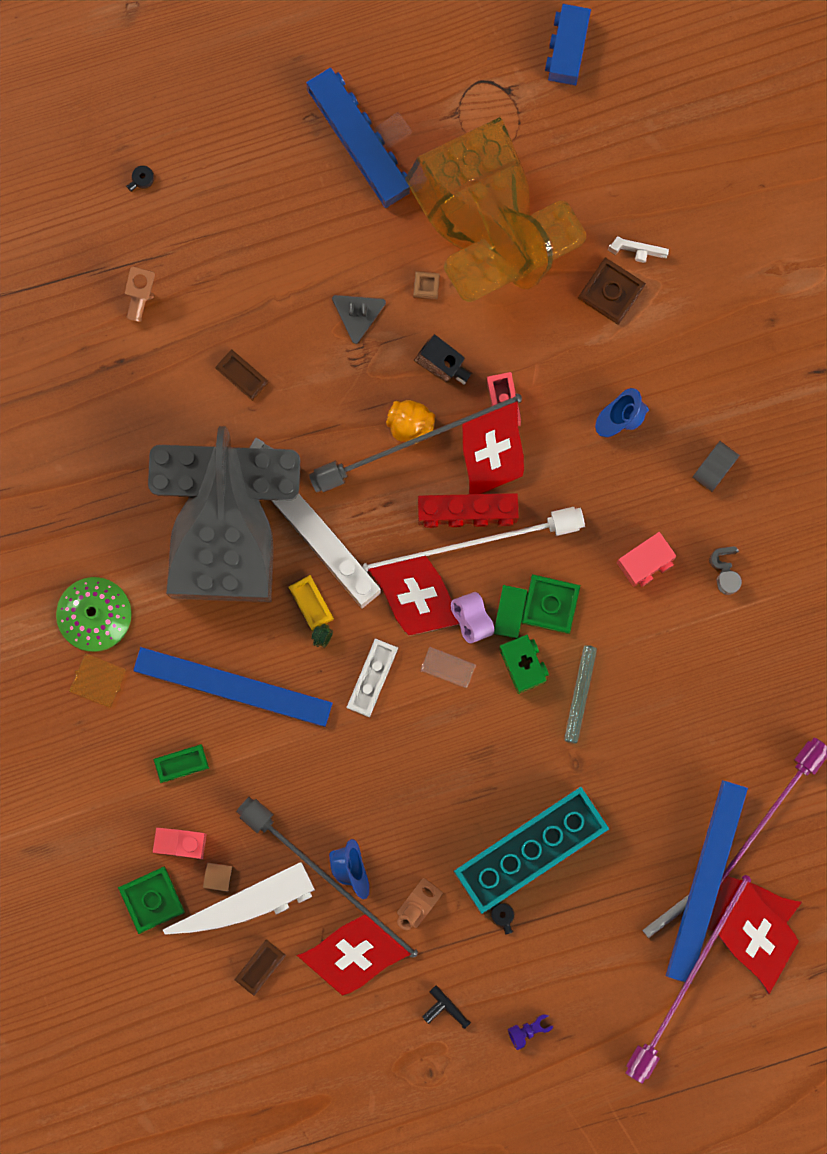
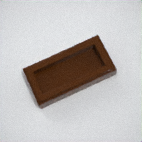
[215,349,269,401]
[234,940,286,996]

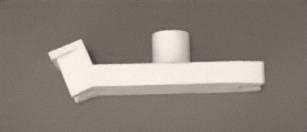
[608,236,669,263]

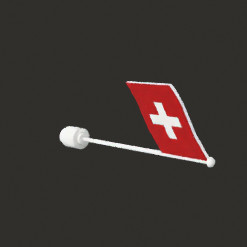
[363,507,585,636]

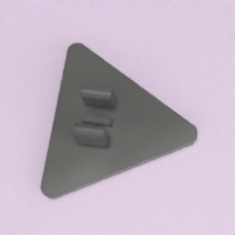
[332,295,386,344]

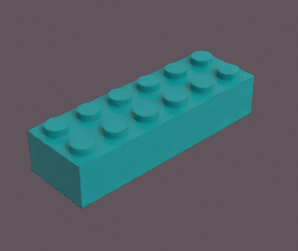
[453,787,609,914]

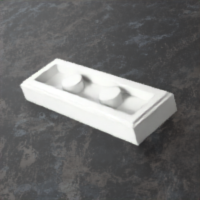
[346,639,398,718]

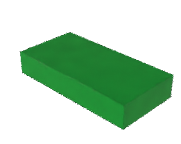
[494,585,527,639]
[153,744,209,783]

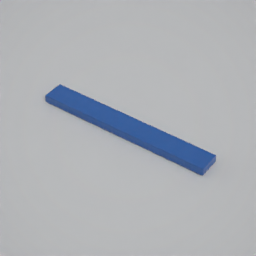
[133,647,333,727]
[665,780,748,984]

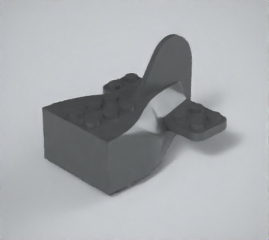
[148,426,301,602]

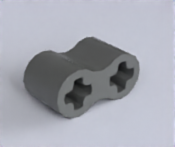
[692,441,740,492]

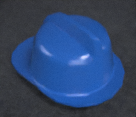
[595,388,649,437]
[329,839,370,899]

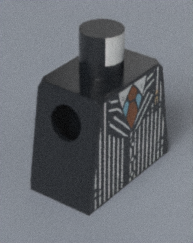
[413,334,472,385]

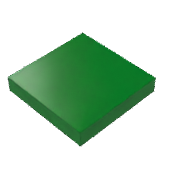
[521,574,581,634]
[118,866,186,934]

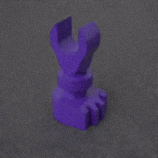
[507,1014,553,1050]

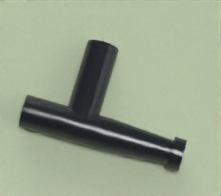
[422,985,471,1029]

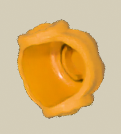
[386,400,436,444]

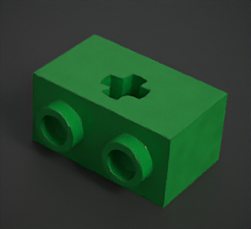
[499,634,549,694]

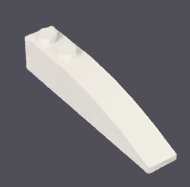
[271,494,381,609]
[163,862,315,934]

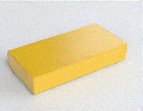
[288,575,334,631]

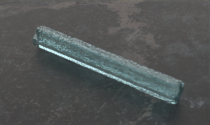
[564,645,597,744]

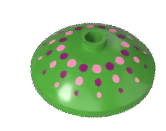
[56,577,132,652]

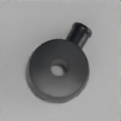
[126,165,155,192]
[491,903,515,935]

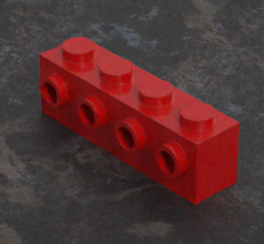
[418,493,519,528]

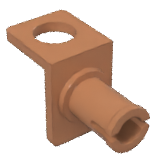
[125,267,155,322]
[397,878,443,930]

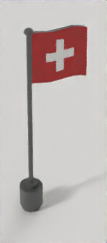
[309,394,524,494]
[236,797,418,996]

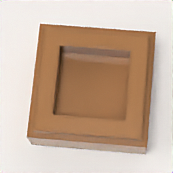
[413,271,440,299]
[203,862,233,892]

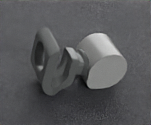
[709,546,742,595]

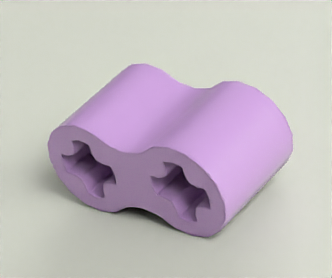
[451,592,494,643]

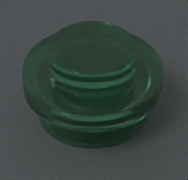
[311,623,333,648]

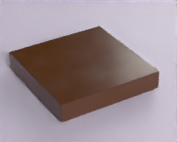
[578,257,646,325]

